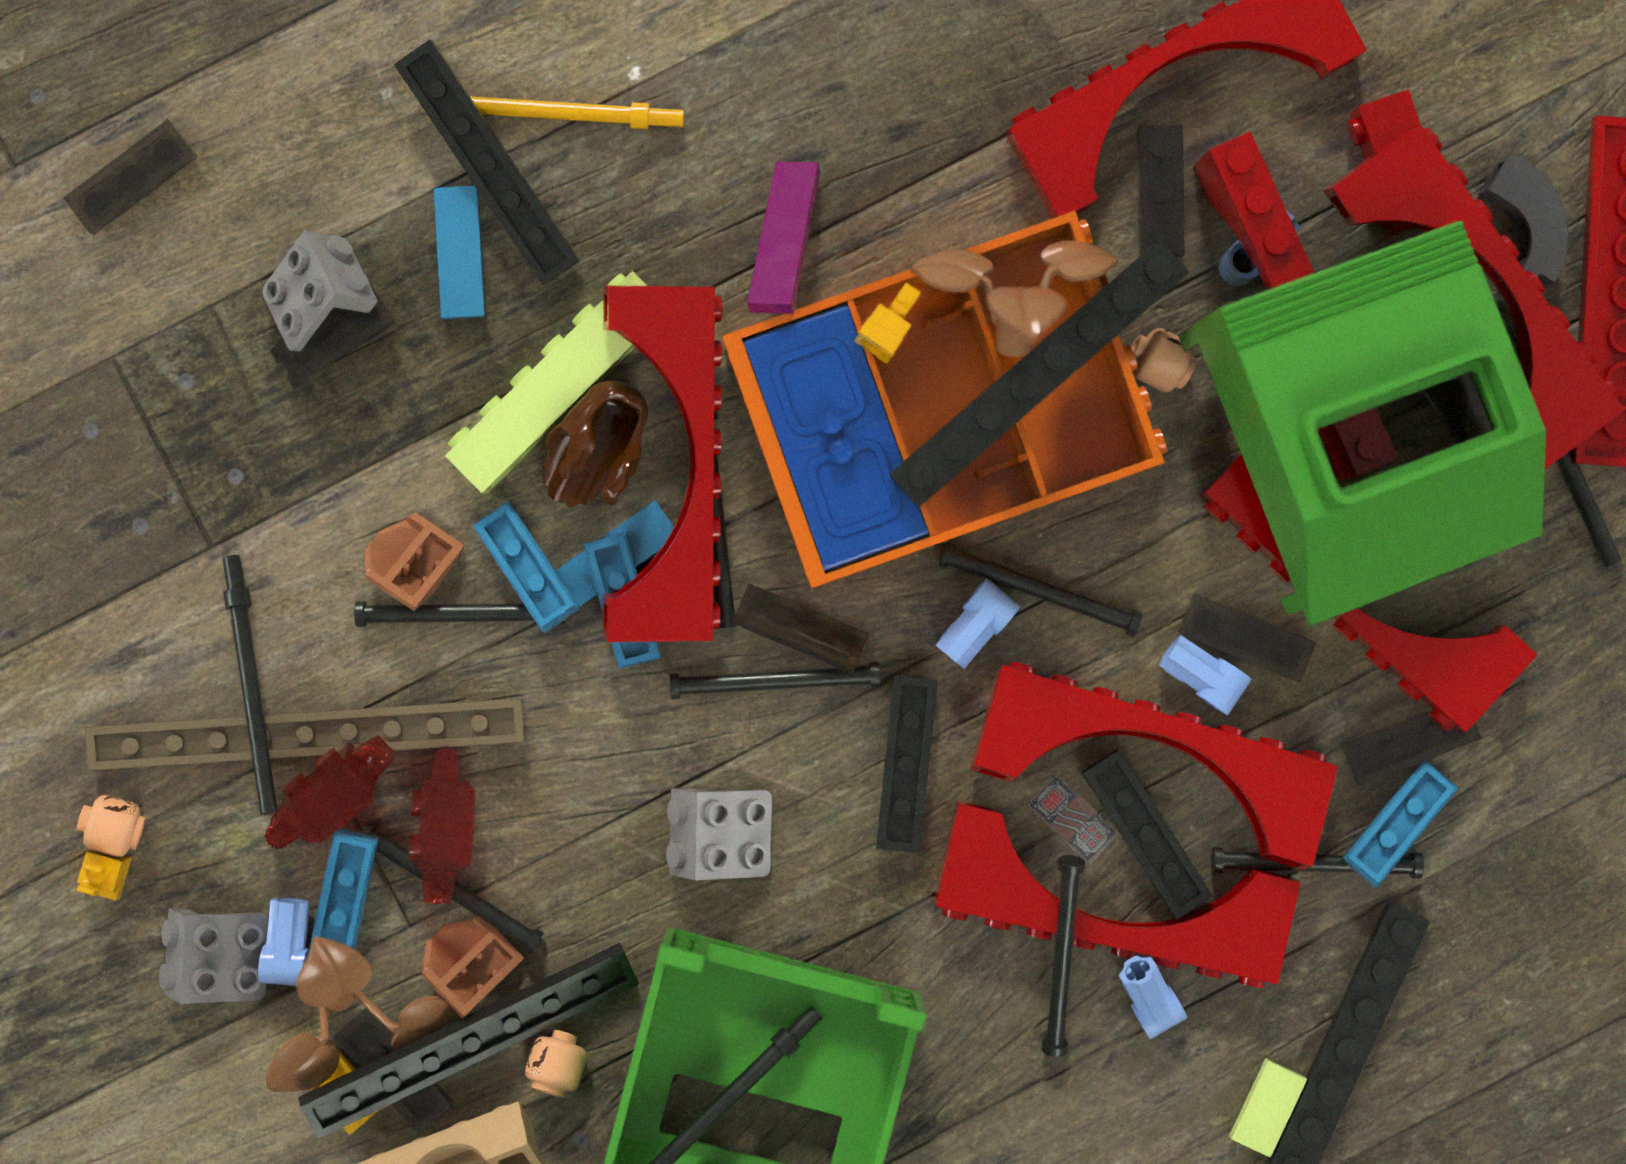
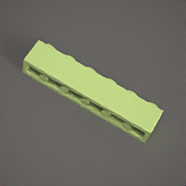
[445,271,647,495]

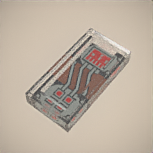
[1026,773,1119,865]

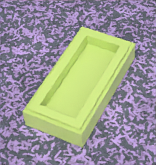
[1229,1058,1307,1158]

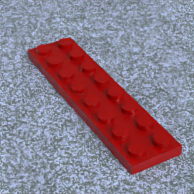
[1572,116,1626,468]

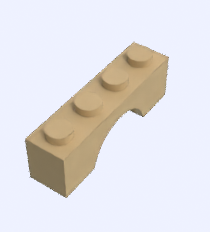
[356,1101,542,1164]

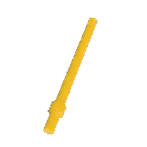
[423,96,684,130]

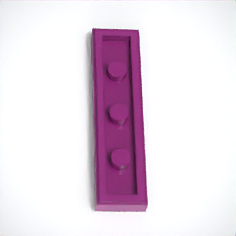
[747,162,821,314]

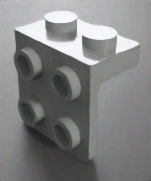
[263,230,378,352]
[666,788,772,880]
[159,908,269,1004]

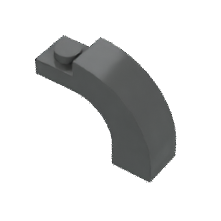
[1478,152,1568,314]

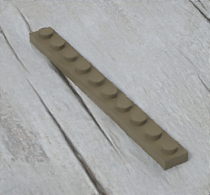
[85,698,526,771]

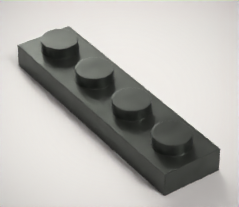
[876,675,938,853]
[1081,749,1213,920]

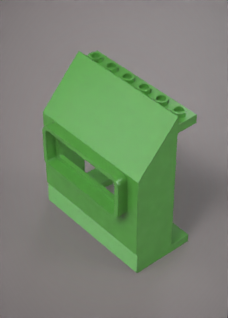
[1178,221,1546,627]
[604,926,927,1164]

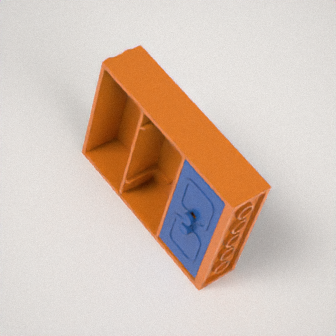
[722,211,1167,589]

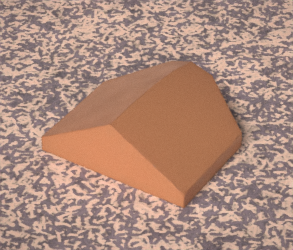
[365,513,465,611]
[421,917,524,1018]

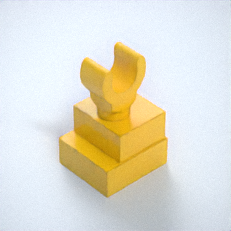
[854,282,921,364]
[77,850,132,901]

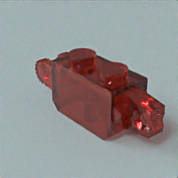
[264,735,396,849]
[408,746,475,905]

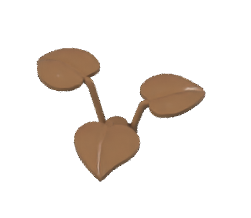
[911,240,1118,357]
[266,937,464,1092]

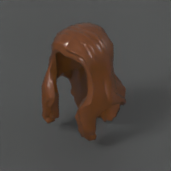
[542,380,648,508]

